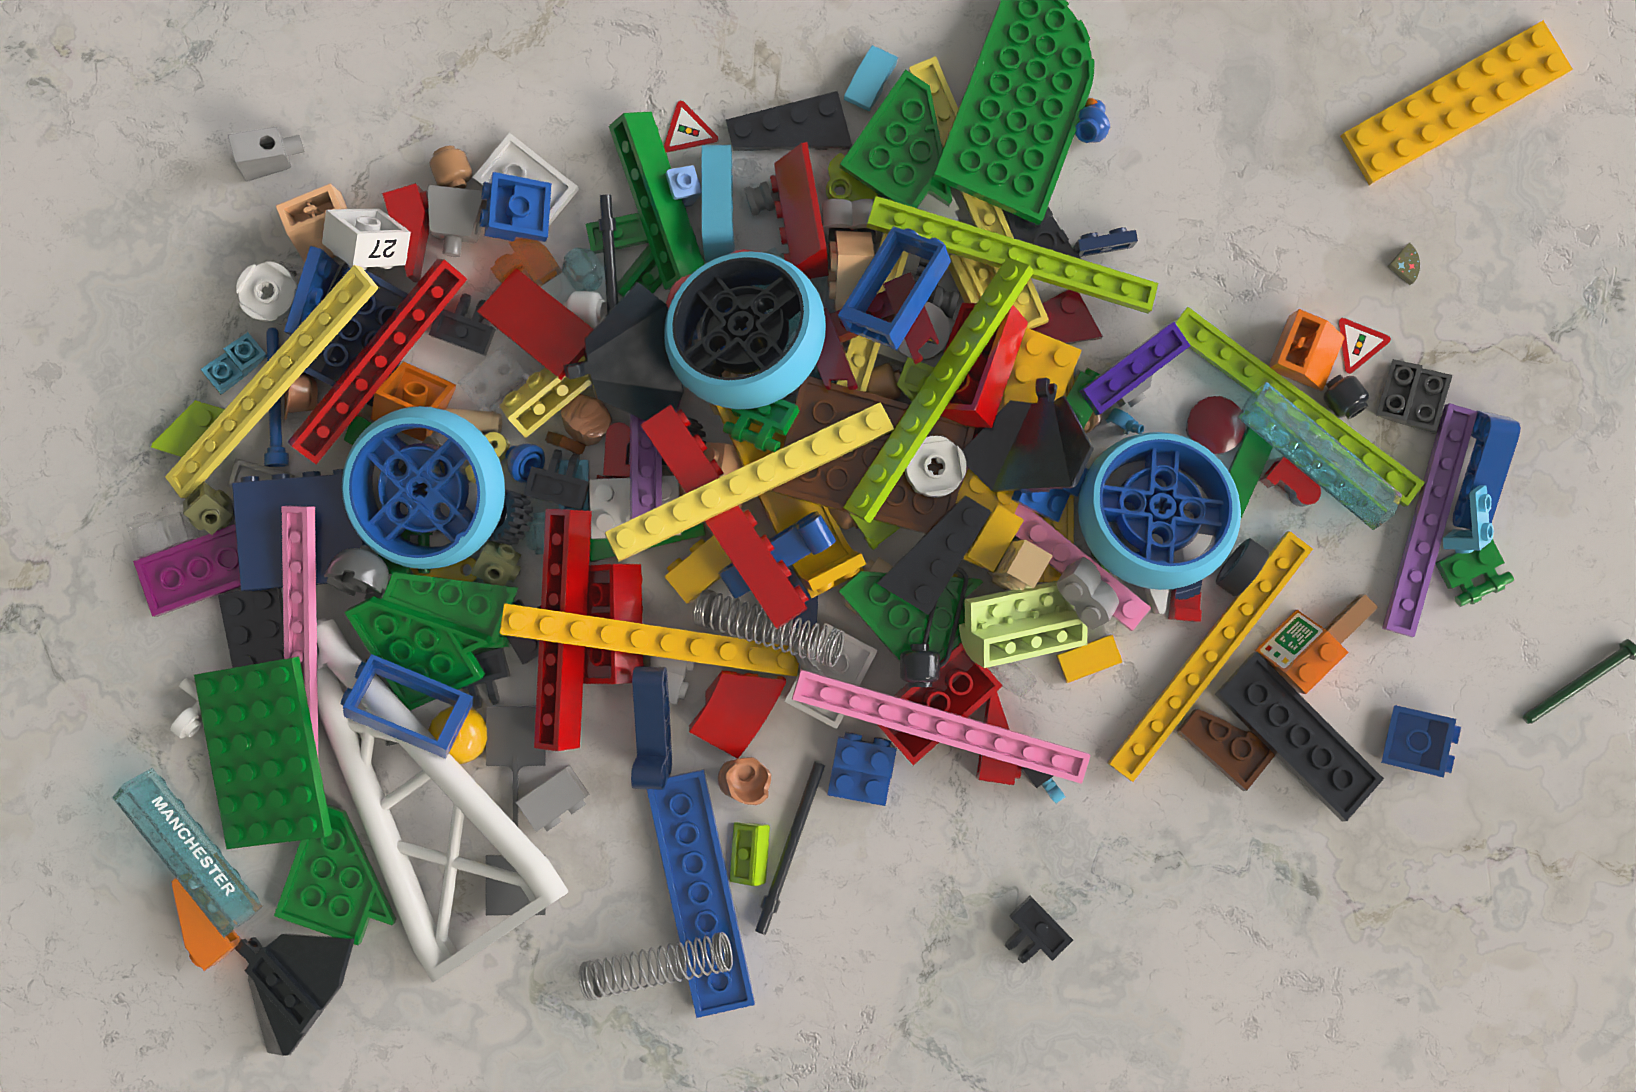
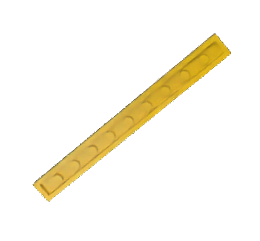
[1108,531,1313,782]
[499,604,799,677]

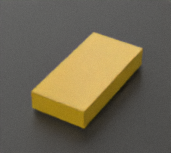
[967,505,1024,572]
[1056,634,1123,683]

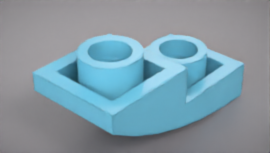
[844,45,898,112]
[201,332,267,395]

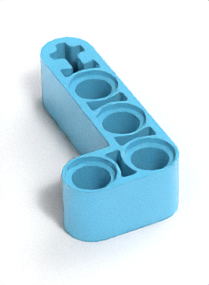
[702,144,735,263]

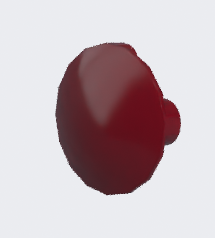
[1186,396,1246,454]

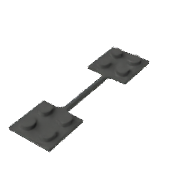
[486,706,546,916]

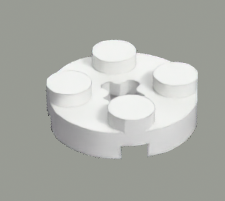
[236,261,298,323]
[905,436,966,497]

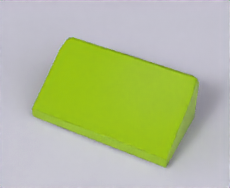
[730,822,770,886]

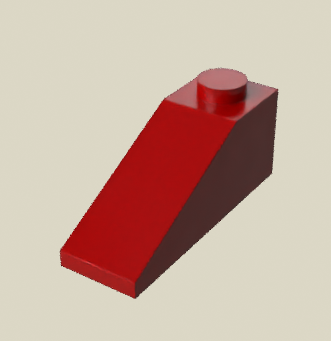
[382,183,430,283]
[976,692,1022,785]

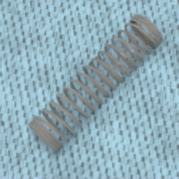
[693,589,844,667]
[579,932,733,1001]

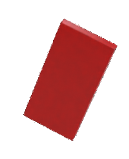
[477,268,593,380]

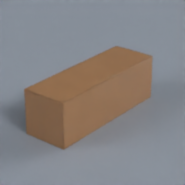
[1324,594,1378,644]

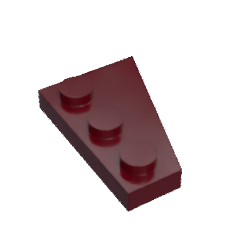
[1031,289,1103,344]

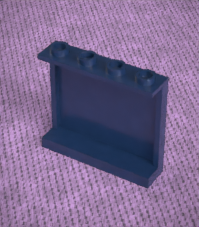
[232,469,363,592]

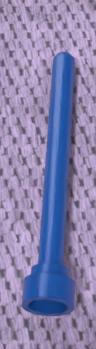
[264,327,289,467]

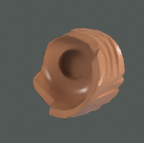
[561,394,612,446]
[718,757,771,805]

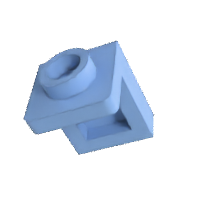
[666,165,702,207]

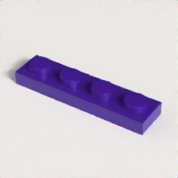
[1079,321,1191,415]

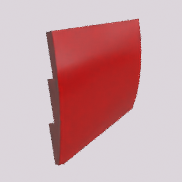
[689,670,786,759]

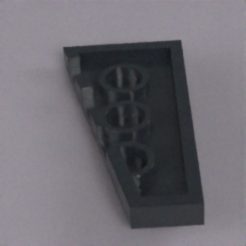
[726,91,852,151]
[1002,207,1081,259]
[876,496,992,615]

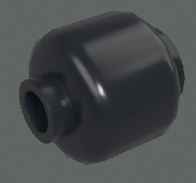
[1323,375,1369,420]
[900,644,940,687]

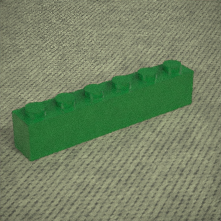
[608,112,705,290]

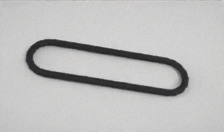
[922,567,968,668]

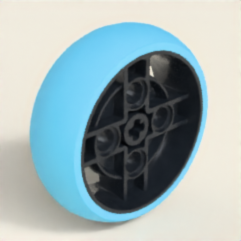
[665,251,826,409]

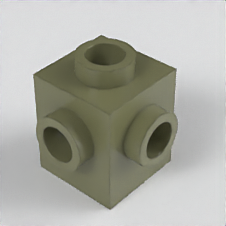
[183,482,233,535]
[470,540,522,586]

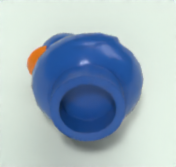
[1075,98,1111,143]

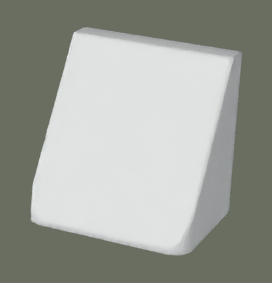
[1143,587,1169,614]

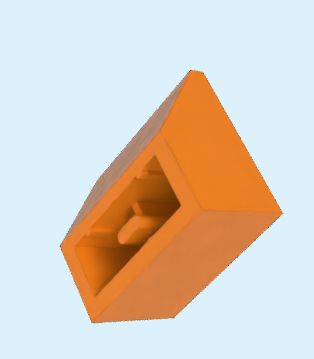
[1269,309,1345,391]

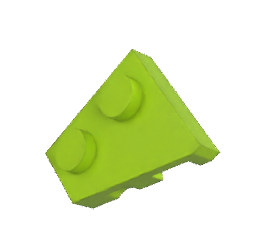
[151,400,225,457]

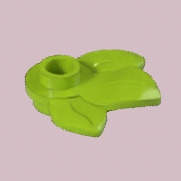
[825,153,879,202]

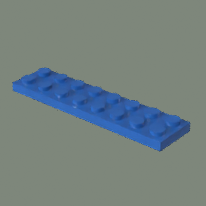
[647,769,755,1018]

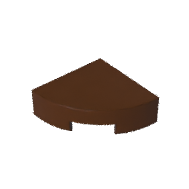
[545,431,586,455]

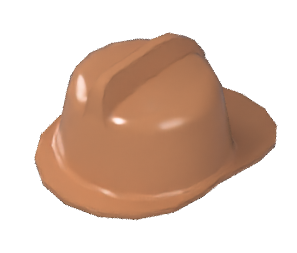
[284,372,318,420]

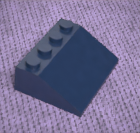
[304,262,408,407]

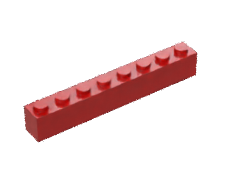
[288,259,467,465]
[641,405,809,629]
[534,509,592,751]

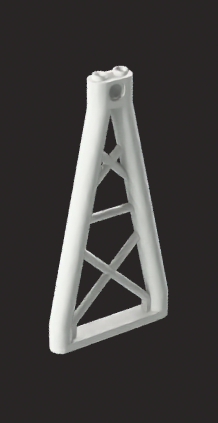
[316,618,569,983]

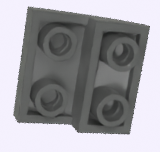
[1376,359,1453,433]

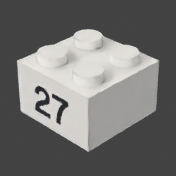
[322,208,411,270]

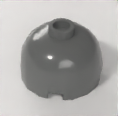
[324,545,389,600]

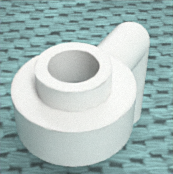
[170,678,202,739]

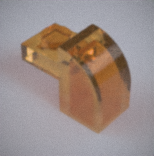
[490,238,563,287]

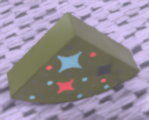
[1388,243,1420,285]

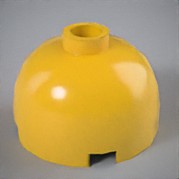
[428,706,487,764]

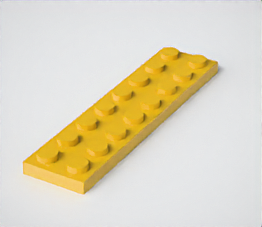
[1340,20,1573,186]
[956,328,1082,570]

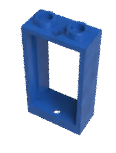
[838,226,951,350]
[340,654,473,759]

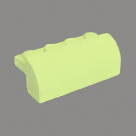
[959,581,1087,668]

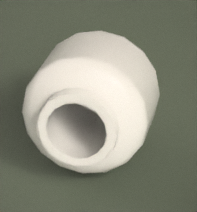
[563,291,607,329]

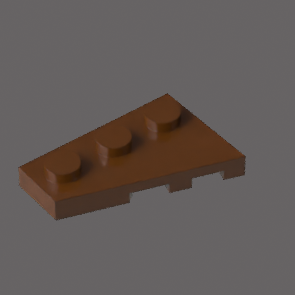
[1176,709,1275,791]

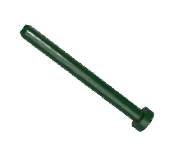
[1523,639,1636,724]

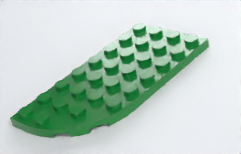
[932,0,1095,225]

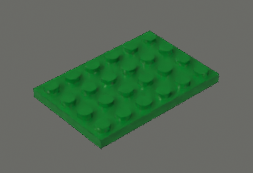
[194,656,332,850]

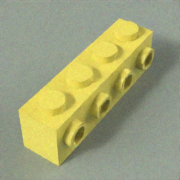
[499,356,592,438]

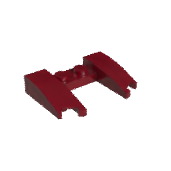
[816,272,939,390]

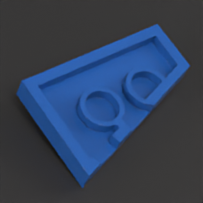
[284,246,339,336]

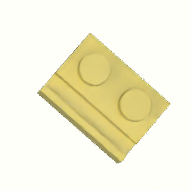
[948,255,995,303]

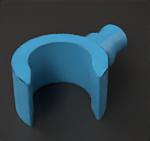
[1106,408,1144,435]

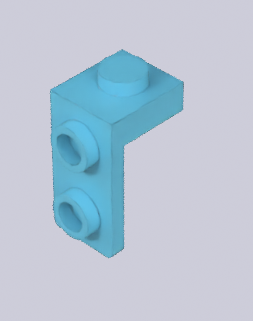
[1443,485,1494,554]

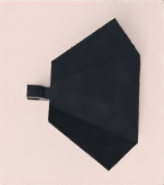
[563,282,684,421]
[962,378,1094,493]
[235,933,355,1056]

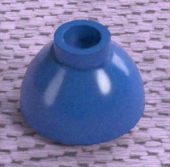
[505,443,545,483]

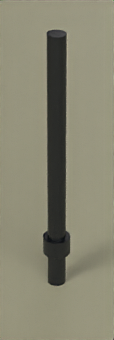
[598,195,618,314]
[755,761,825,935]

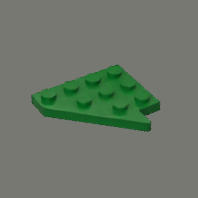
[839,69,952,209]
[838,571,983,662]
[344,596,491,711]
[274,804,396,946]

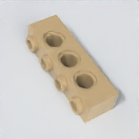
[987,540,1053,591]

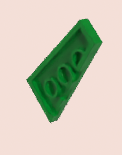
[382,572,519,644]

